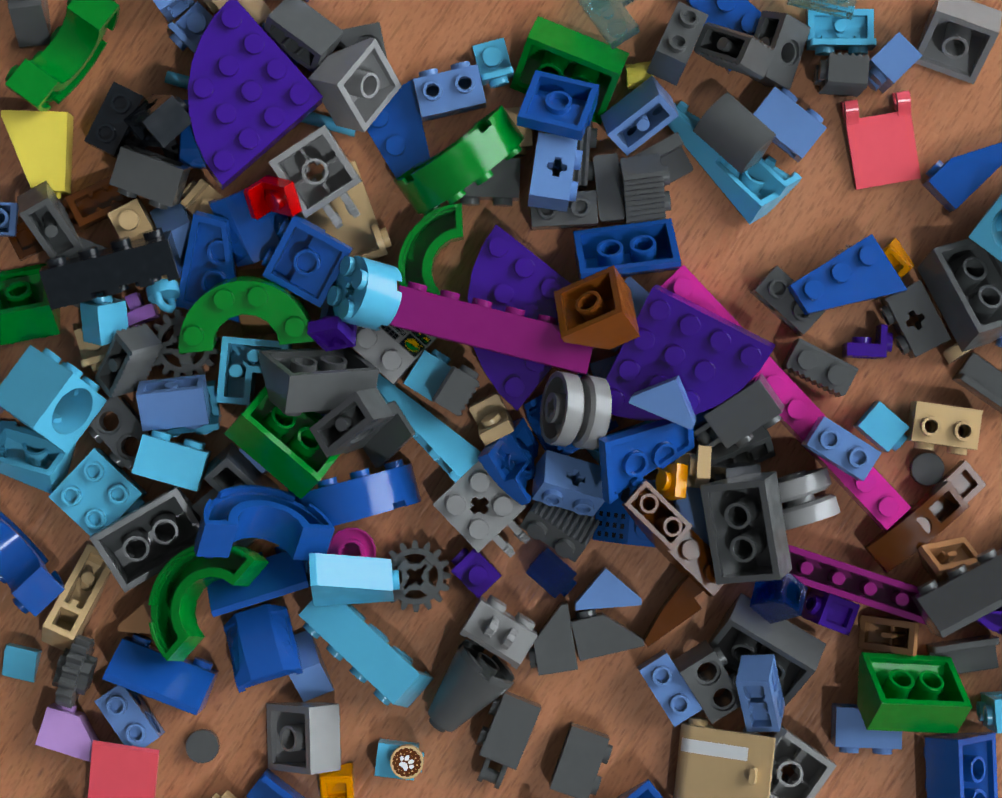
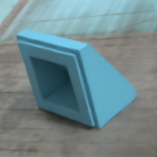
[2,643,42,683]

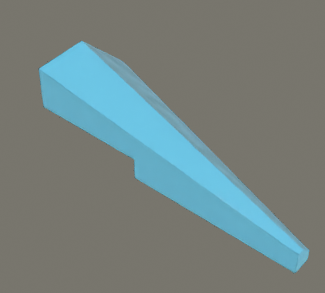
[668,101,802,224]
[377,374,481,483]
[0,421,76,494]

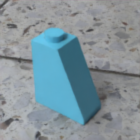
[309,553,400,607]

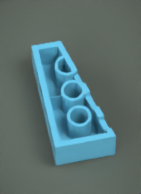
[299,599,434,708]

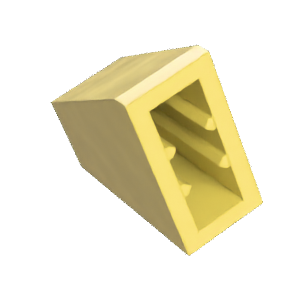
[1,110,74,200]

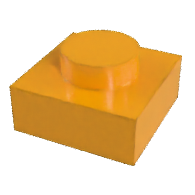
[656,463,689,501]

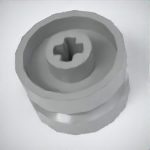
[540,371,612,450]
[778,467,841,530]

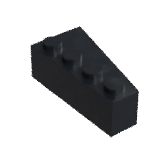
[39,228,183,310]

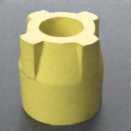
[625,61,654,90]

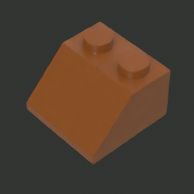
[554,265,640,350]

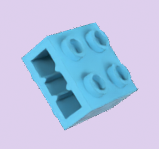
[48,448,147,536]

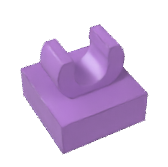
[125,292,161,328]

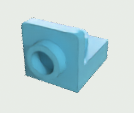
[472,38,514,88]

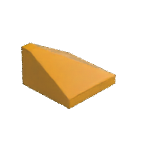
[883,238,915,278]
[319,763,354,798]

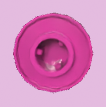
[327,527,376,558]

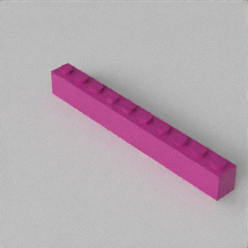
[661,265,911,530]

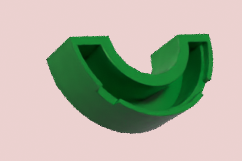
[5,0,120,111]
[394,105,524,216]
[398,203,464,295]
[178,276,314,354]
[148,545,269,661]

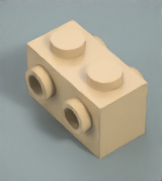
[906,401,983,455]

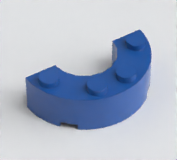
[288,459,421,526]
[194,485,335,561]
[0,511,65,617]

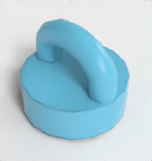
[146,279,180,313]

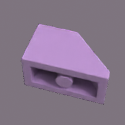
[35,703,99,762]

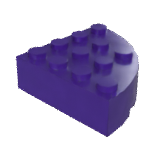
[188,0,323,190]
[468,224,571,411]
[606,284,775,421]

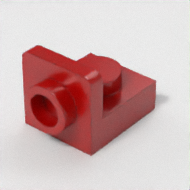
[244,175,302,220]

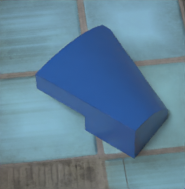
[477,418,539,505]

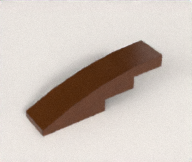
[8,176,140,261]
[643,575,703,647]

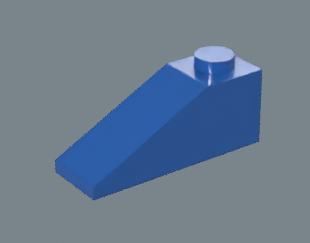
[922,142,1002,212]

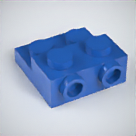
[517,70,600,141]
[261,214,353,308]

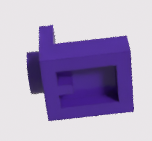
[307,316,357,352]
[842,324,893,359]
[451,548,502,598]
[801,588,860,636]

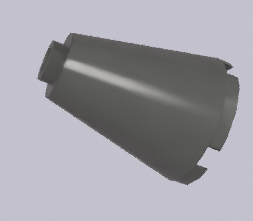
[428,639,515,732]

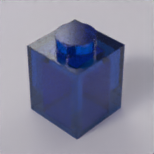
[525,546,577,598]
[750,573,807,624]

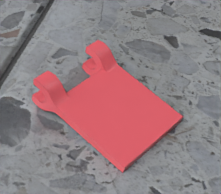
[840,90,921,190]
[88,740,160,798]

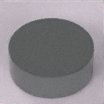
[910,453,944,486]
[186,729,220,763]

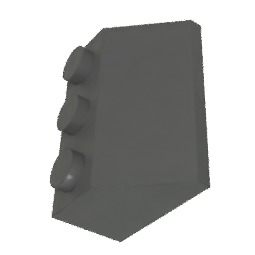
[917,238,1002,352]
[258,347,379,416]
[700,471,792,585]
[89,486,201,593]
[911,548,1002,638]
[708,593,826,706]

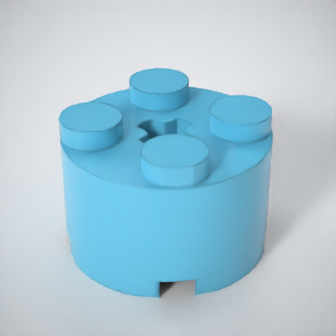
[327,256,402,331]

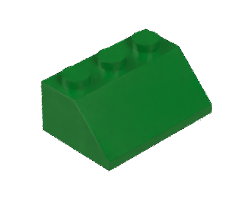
[510,16,629,125]
[0,263,60,345]
[224,385,340,499]
[857,652,972,733]

